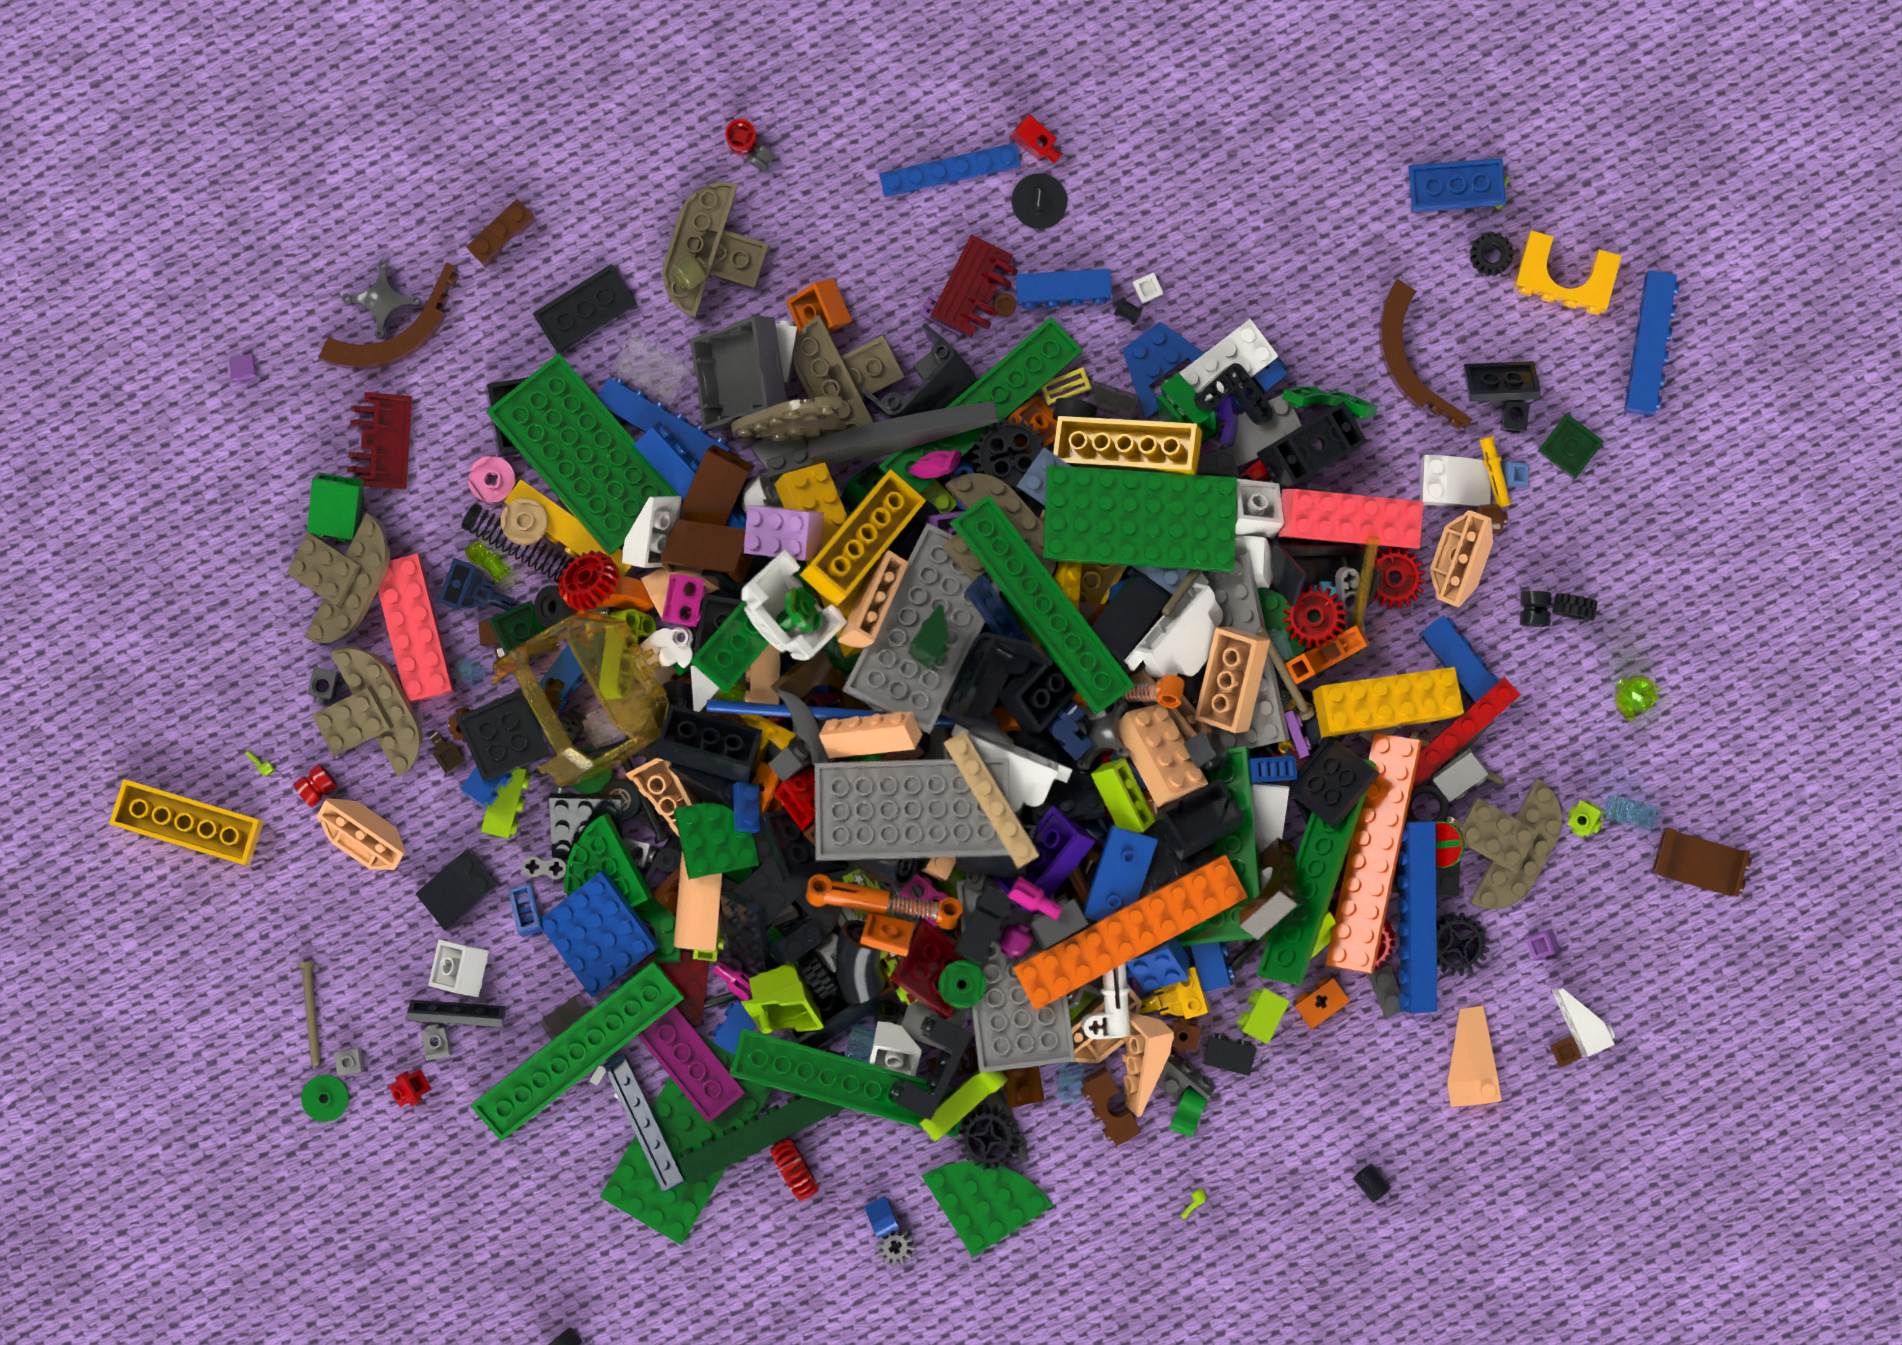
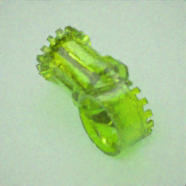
[465,540,511,583]

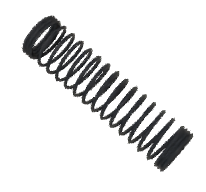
[461,502,575,584]

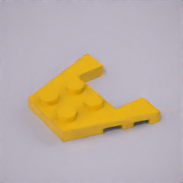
[737,714,797,780]

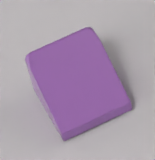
[229,354,258,382]
[1526,928,1560,960]

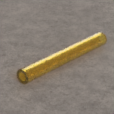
[1351,536,1380,628]

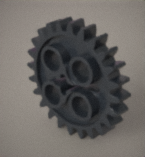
[973,417,1049,494]

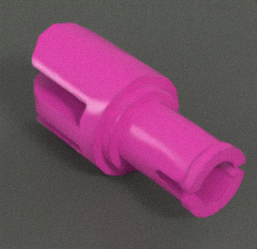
[1008,877,1063,921]
[712,961,753,1001]

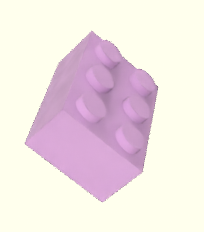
[744,505,824,561]

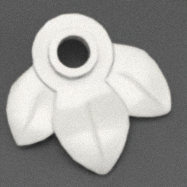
[650,626,693,668]

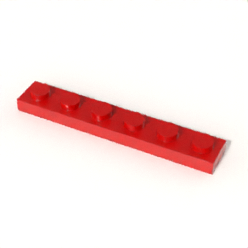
[1412,677,1521,789]

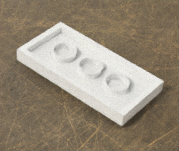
[1178,319,1279,401]

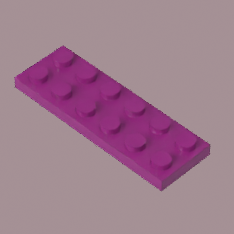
[637,1006,746,1123]

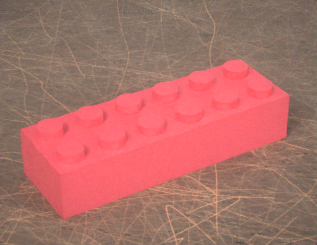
[1279,489,1423,549]
[378,553,455,704]

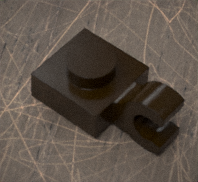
[530,677,565,722]
[429,731,466,773]

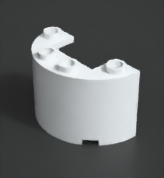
[742,549,848,660]

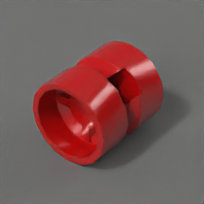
[725,119,757,155]
[293,764,338,808]

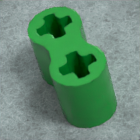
[1169,1087,1207,1138]

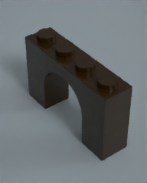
[770,650,873,760]
[1239,837,1297,940]

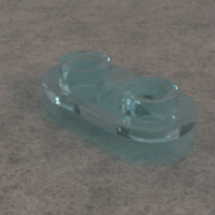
[1057,1062,1084,1104]

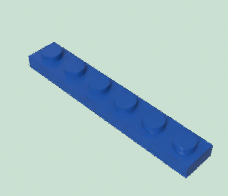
[879,143,1021,198]

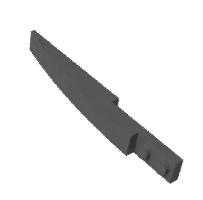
[766,401,999,483]

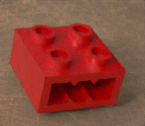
[774,766,816,831]

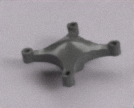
[342,260,422,340]
[1077,699,1131,770]

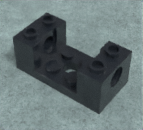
[1256,401,1368,493]
[889,1013,973,1120]

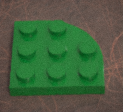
[673,803,759,880]

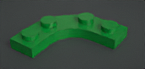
[1282,386,1378,419]
[633,897,681,963]

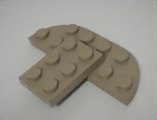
[663,182,769,318]
[794,314,905,429]
[731,396,846,444]
[942,473,1056,582]
[287,513,390,644]
[311,646,423,777]
[1459,779,1562,909]

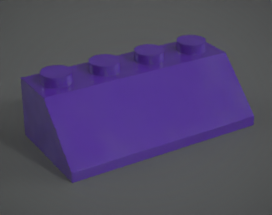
[994,806,1095,915]

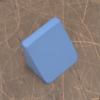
[1501,462,1528,487]

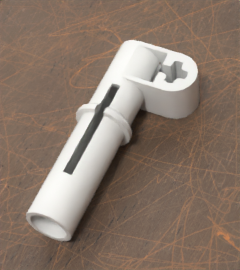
[1081,963,1131,1040]

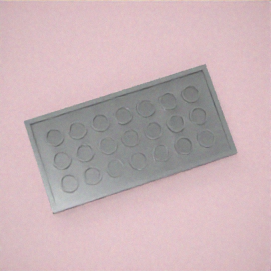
[843,523,1001,734]
[1168,554,1290,749]
[815,758,1010,861]
[955,877,1075,1073]

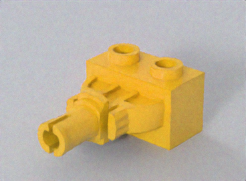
[1139,966,1212,1019]

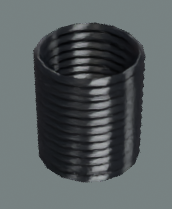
[1353,1163,1391,1203]

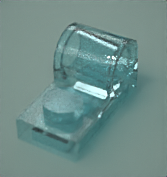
[1604,795,1657,830]
[844,1023,876,1063]

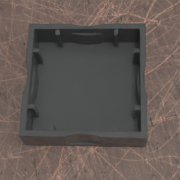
[690,316,787,431]

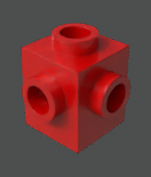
[389,1069,432,1107]

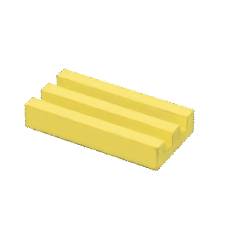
[1041,367,1092,406]

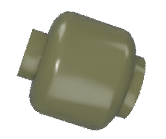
[671,255,707,290]

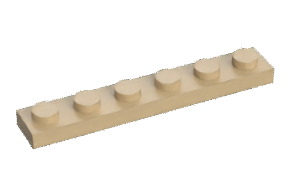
[944,731,1039,868]

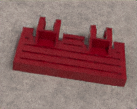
[930,234,1018,338]
[347,392,412,490]

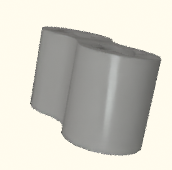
[522,856,567,880]

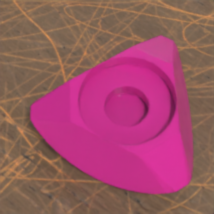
[909,450,962,479]

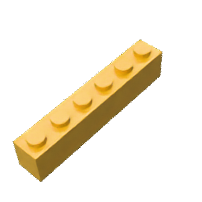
[504,479,634,577]

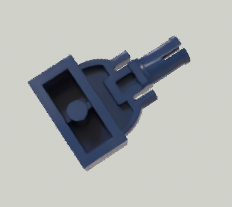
[437,558,515,611]

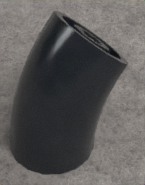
[845,858,918,888]
[835,920,886,1004]

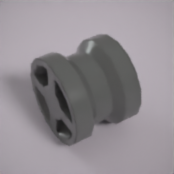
[746,144,776,172]

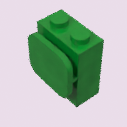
[1156,373,1217,445]
[307,472,364,542]

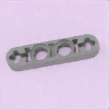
[1335,567,1366,658]

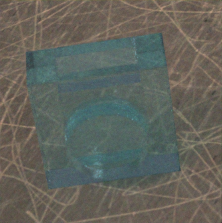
[451,655,483,686]

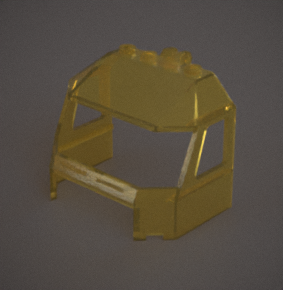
[491,612,669,787]

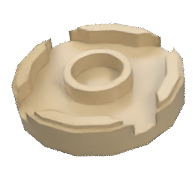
[501,498,548,545]

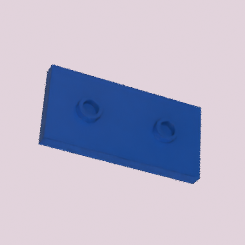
[1408,158,1506,212]
[1082,825,1158,921]

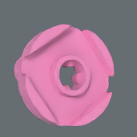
[468,456,516,504]

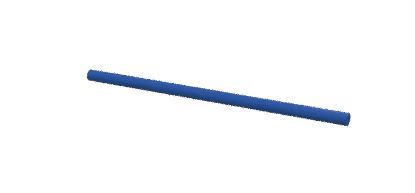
[706,700,956,728]

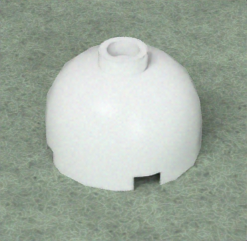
[741,473,784,514]

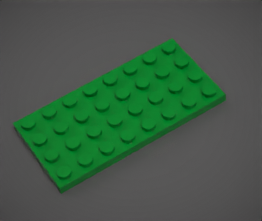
[486,353,679,556]
[1043,465,1237,572]
[1175,746,1266,946]
[600,1032,773,1245]

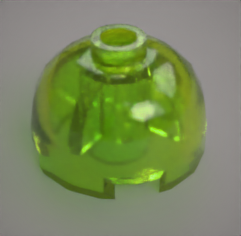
[1614,675,1662,722]

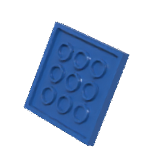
[540,869,660,998]

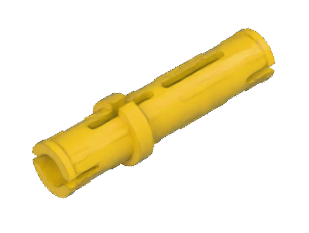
[1479,436,1512,507]

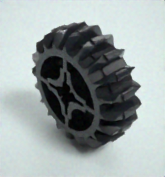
[1436,912,1489,976]
[959,1105,1022,1170]

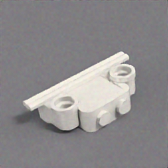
[1125,572,1223,678]
[951,724,1072,812]

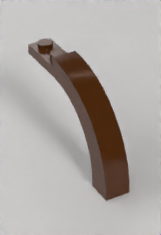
[318,262,459,369]
[1379,278,1472,429]

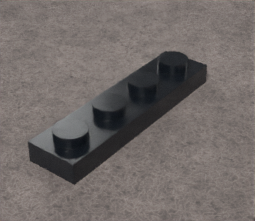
[407,1000,505,1028]

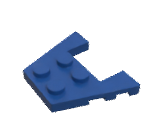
[1122,322,1205,419]

